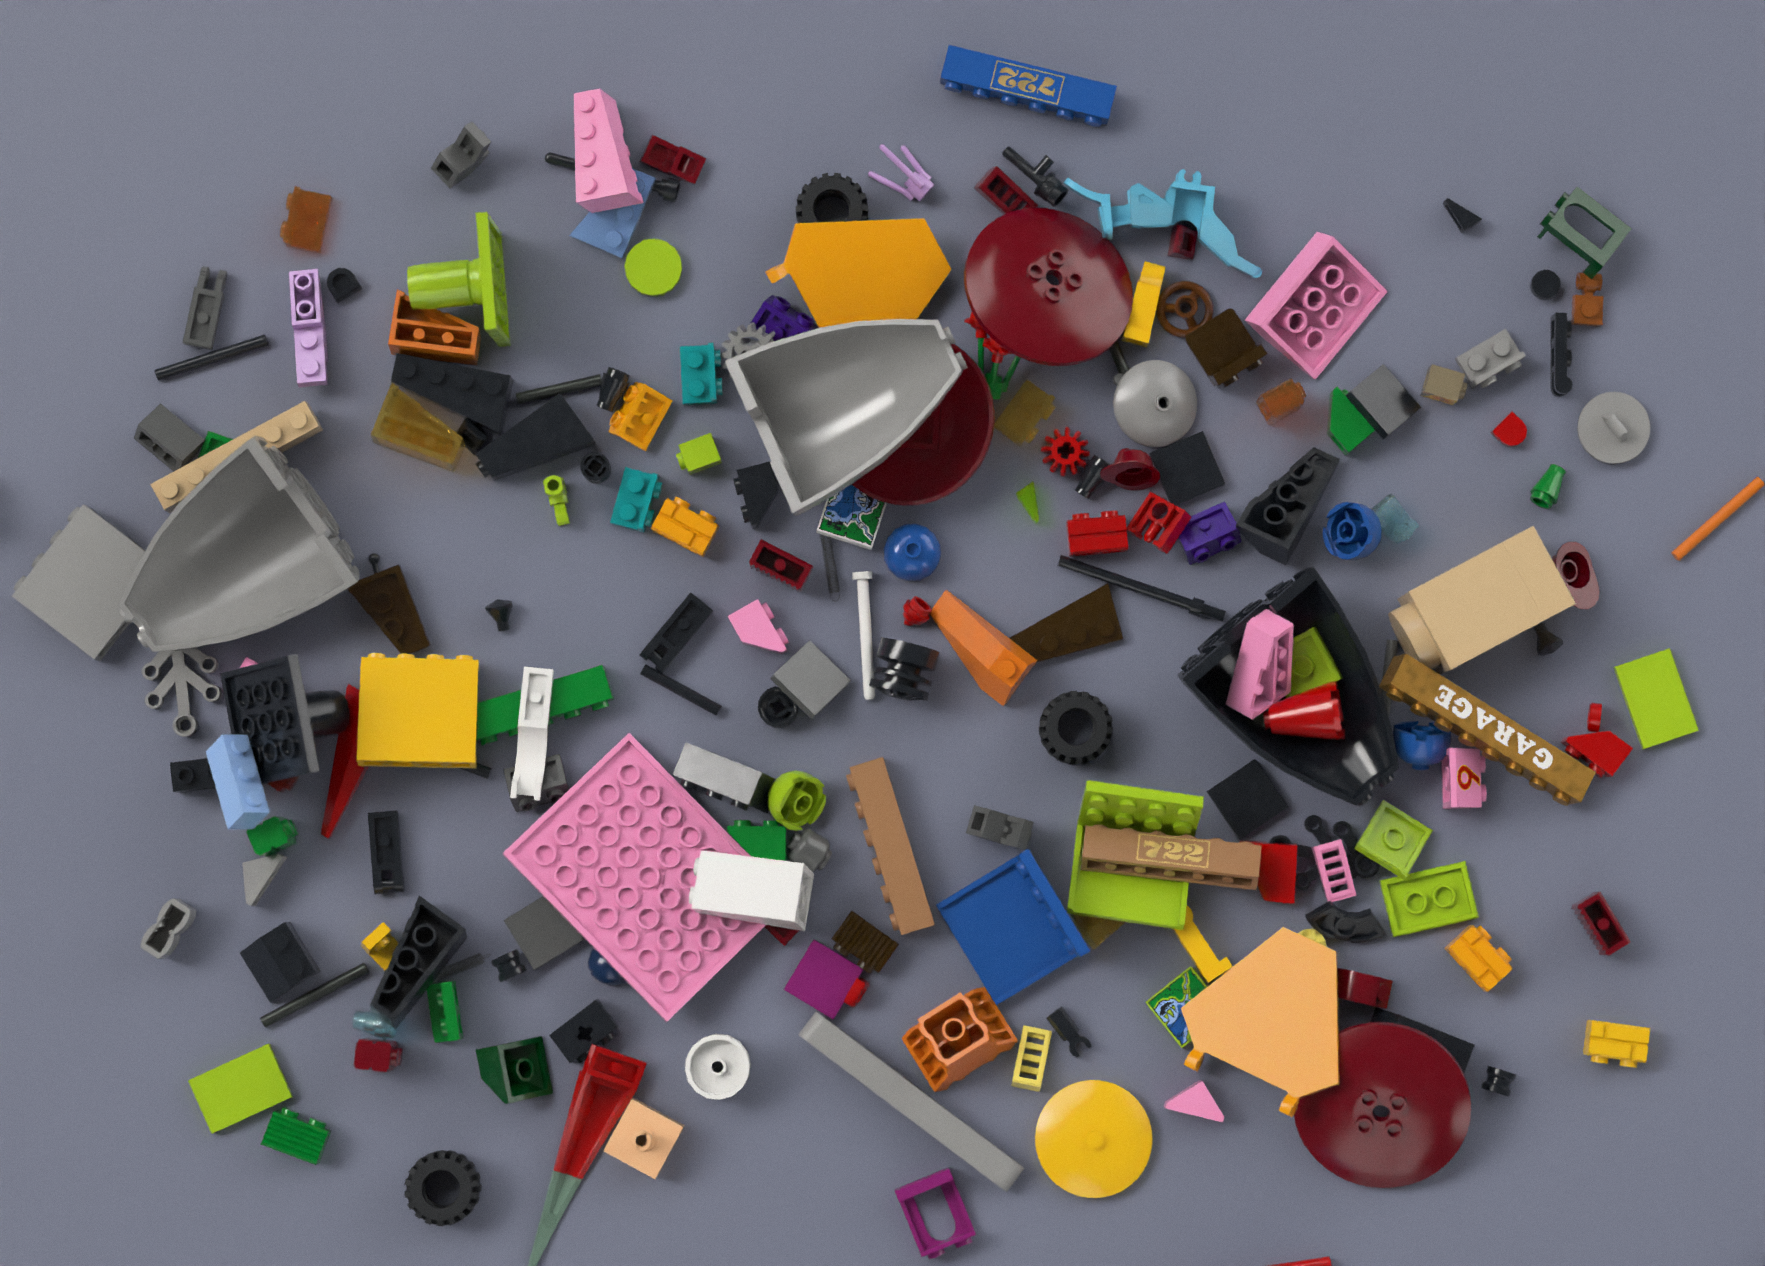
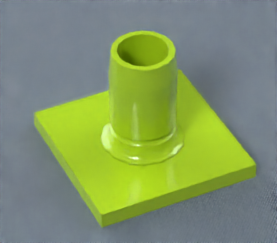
[407,212,511,347]

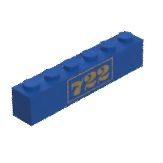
[940,45,1117,127]

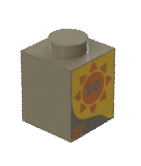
[1420,364,1468,405]

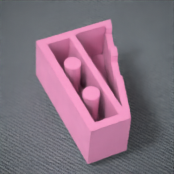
[1226,609,1294,720]

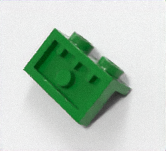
[427,981,464,1043]

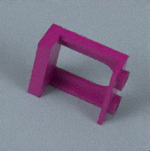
[894,1167,976,1259]

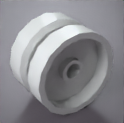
[685,1034,751,1100]

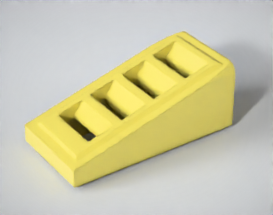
[1011,1025,1052,1092]

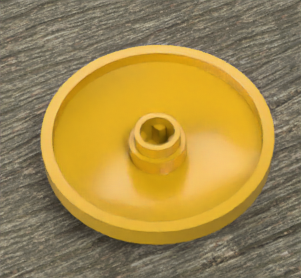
[1035,1080,1152,1198]

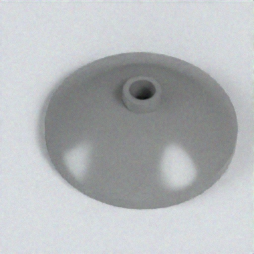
[1113,360,1197,447]

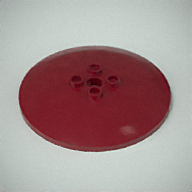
[964,208,1133,366]
[852,344,995,506]
[1294,1022,1471,1188]

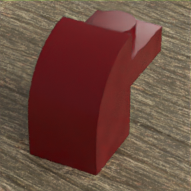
[1337,968,1393,1009]

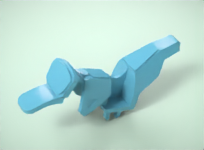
[1064,169,1262,278]

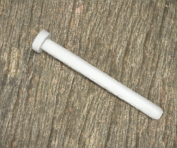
[852,571,875,700]

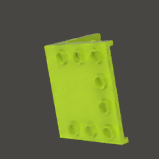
[1067,780,1204,930]

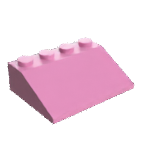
[1245,232,1388,380]

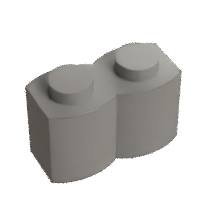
[140,898,197,959]

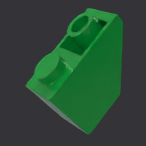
[1327,386,1375,456]
[727,820,787,861]

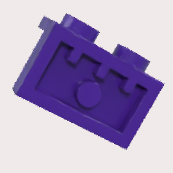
[751,295,819,341]
[1178,501,1242,565]

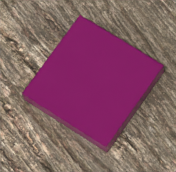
[783,939,864,1019]

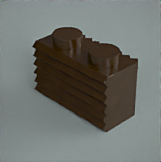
[831,910,899,974]

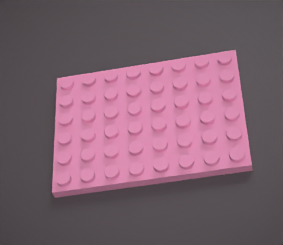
[502,733,766,1023]

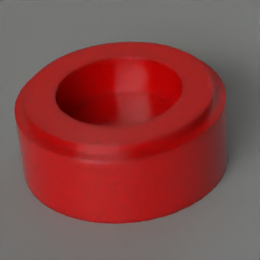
[1587,702,1602,732]

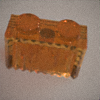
[1256,378,1306,426]

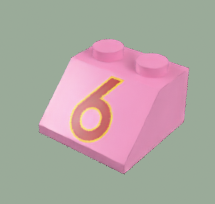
[1441,748,1486,809]

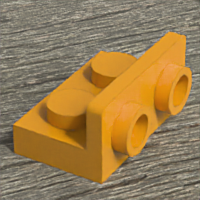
[608,382,673,451]

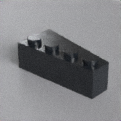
[391,353,514,436]
[370,896,467,1030]

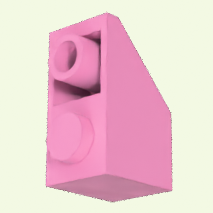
[728,599,789,654]

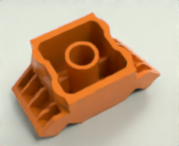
[901,987,1018,1092]

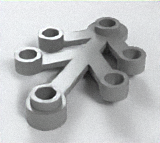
[142,647,222,737]

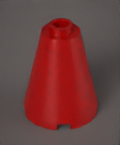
[1263,681,1345,740]

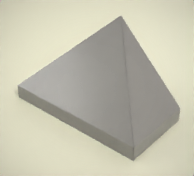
[242,854,287,906]

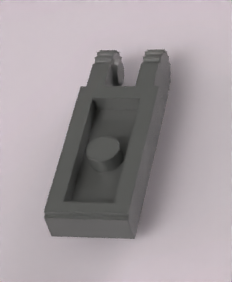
[183,266,227,350]

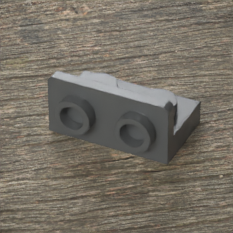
[503,754,570,812]

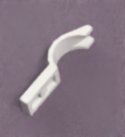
[510,667,554,801]

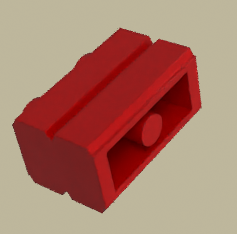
[1066,510,1128,557]

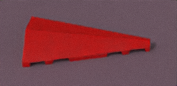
[321,684,369,839]

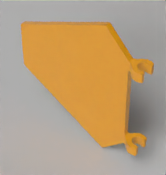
[765,218,952,328]
[1181,927,1339,1117]

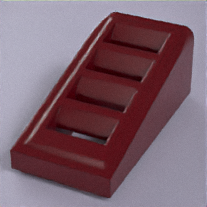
[974,166,1038,214]

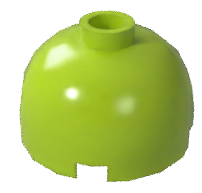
[767,770,826,831]

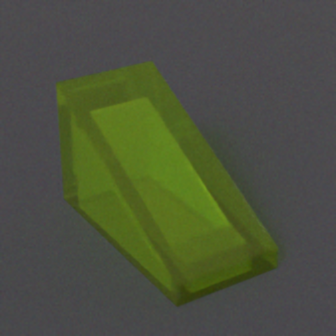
[1015,481,1040,524]

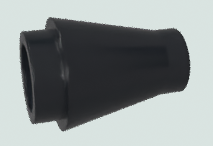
[596,367,630,412]
[1075,455,1110,499]

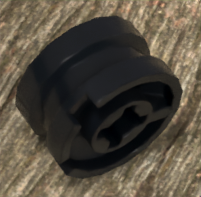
[758,686,798,728]

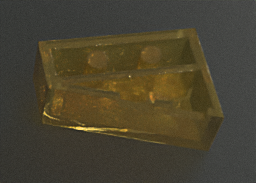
[371,382,465,472]

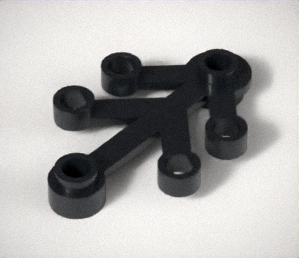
[1268,815,1380,893]

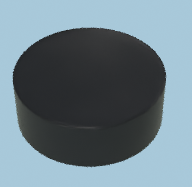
[1530,270,1560,300]

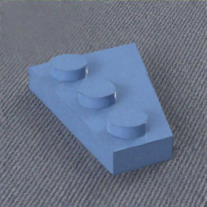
[569,168,656,258]

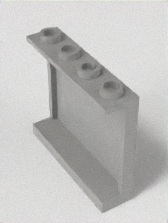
[12,504,145,661]

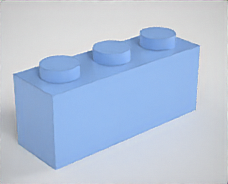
[206,734,270,829]

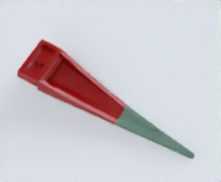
[528,1044,647,1266]

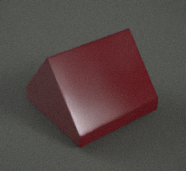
[1167,225,1198,260]

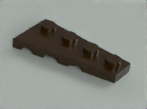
[1010,583,1123,663]

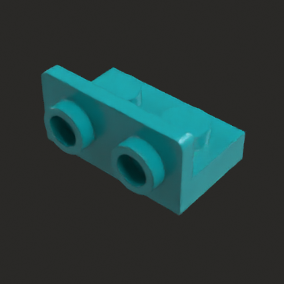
[680,342,723,405]
[610,467,663,532]

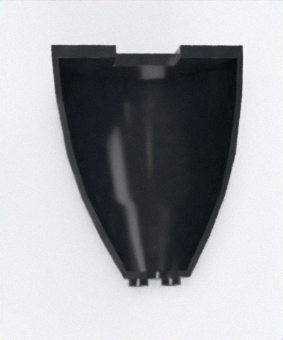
[1177,567,1399,806]

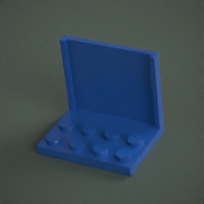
[936,849,1090,1005]

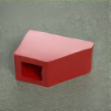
[1561,731,1633,778]

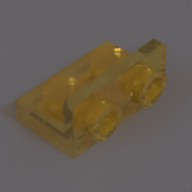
[994,380,1056,447]

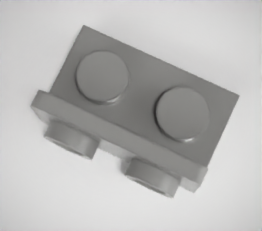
[1455,329,1526,389]

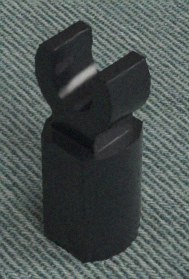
[1046,1006,1092,1058]

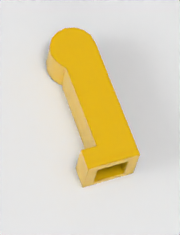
[1121,261,1165,348]
[1172,906,1233,983]

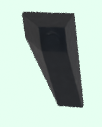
[1236,447,1340,565]

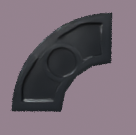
[1305,901,1386,943]

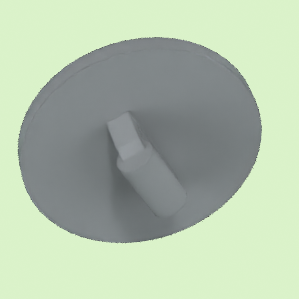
[1577,392,1650,464]

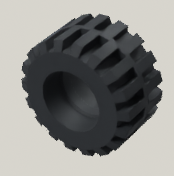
[796,173,868,223]
[1039,691,1113,765]
[404,1150,482,1226]

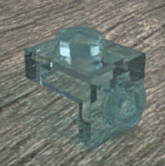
[1372,493,1419,544]

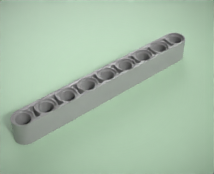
[798,1011,1024,1192]

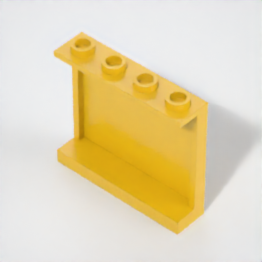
[357,653,479,769]

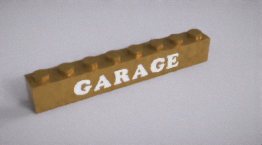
[1379,653,1596,806]

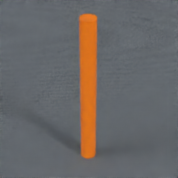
[1671,477,1765,561]

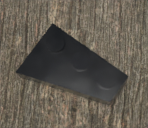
[1370,1007,1475,1073]

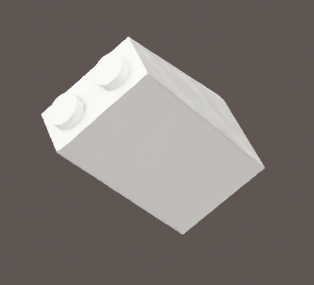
[689,850,814,931]

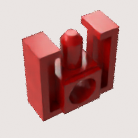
[1126,492,1192,554]

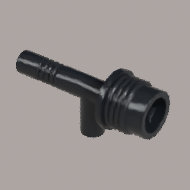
[1002,146,1068,207]

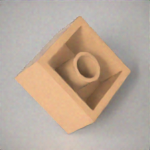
[604,1098,685,1179]

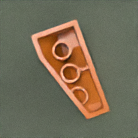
[930,590,1037,706]

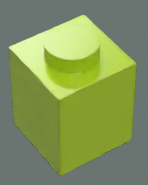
[676,433,722,475]

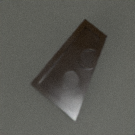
[347,564,431,654]

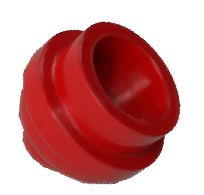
[903,596,932,626]

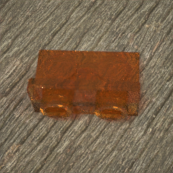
[280,186,332,253]

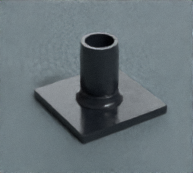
[220,654,350,784]

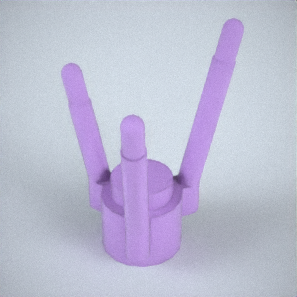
[868,144,935,201]

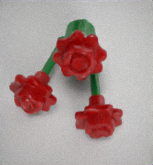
[964,312,1021,400]

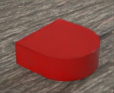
[1491,411,1527,447]
[844,977,870,1008]

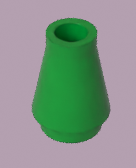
[1530,464,1566,509]

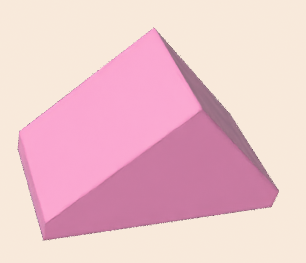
[1164,1080,1224,1122]

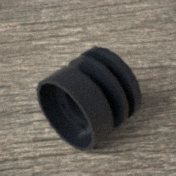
[869,637,939,701]

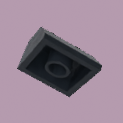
[240,922,320,1003]

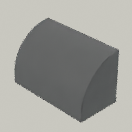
[134,403,205,471]

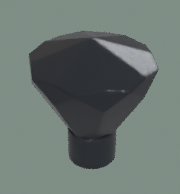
[485,599,513,631]
[1534,623,1563,656]

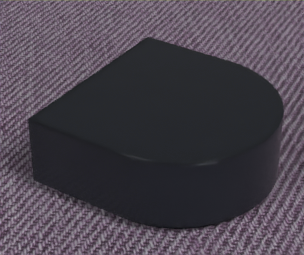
[327,268,362,303]

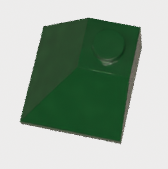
[476,1036,553,1104]

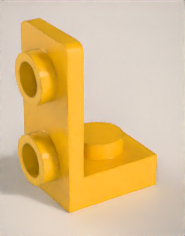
[361,922,398,972]

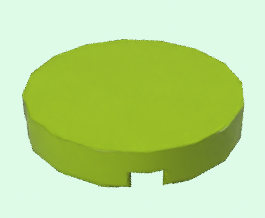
[624,238,682,296]

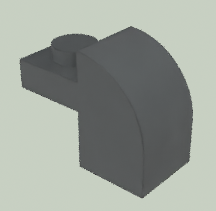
[431,121,491,189]
[966,805,1034,850]

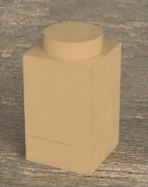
[1388,526,1576,675]

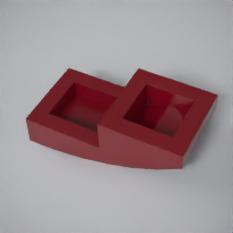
[639,135,706,185]

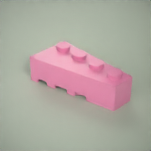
[574,88,644,213]

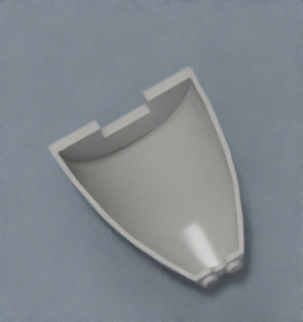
[725,319,967,516]
[118,436,359,652]

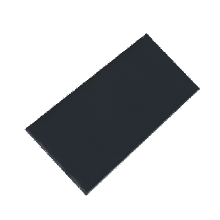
[1442,198,1482,233]

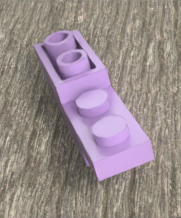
[289,269,328,387]

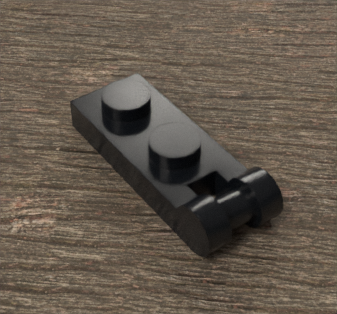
[1550,313,1573,397]
[639,592,713,674]
[368,810,405,894]

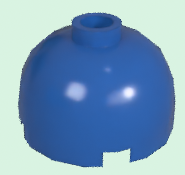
[1322,502,1382,560]
[884,523,941,581]
[1393,721,1452,770]

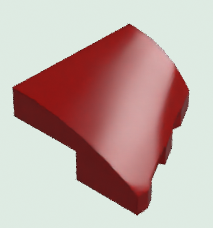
[1239,840,1297,904]

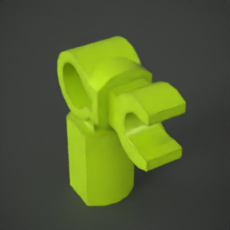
[543,475,570,526]

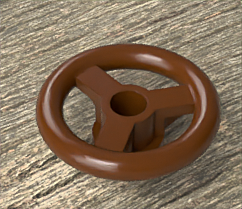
[1156,281,1214,338]

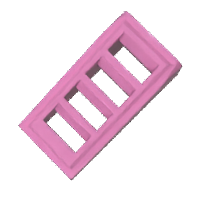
[1311,839,1356,902]

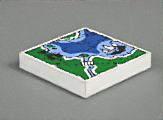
[816,484,887,550]

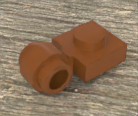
[1571,270,1603,327]

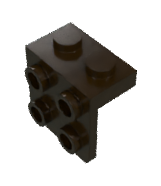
[1185,308,1267,387]

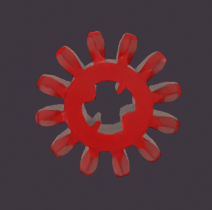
[1040,427,1090,477]

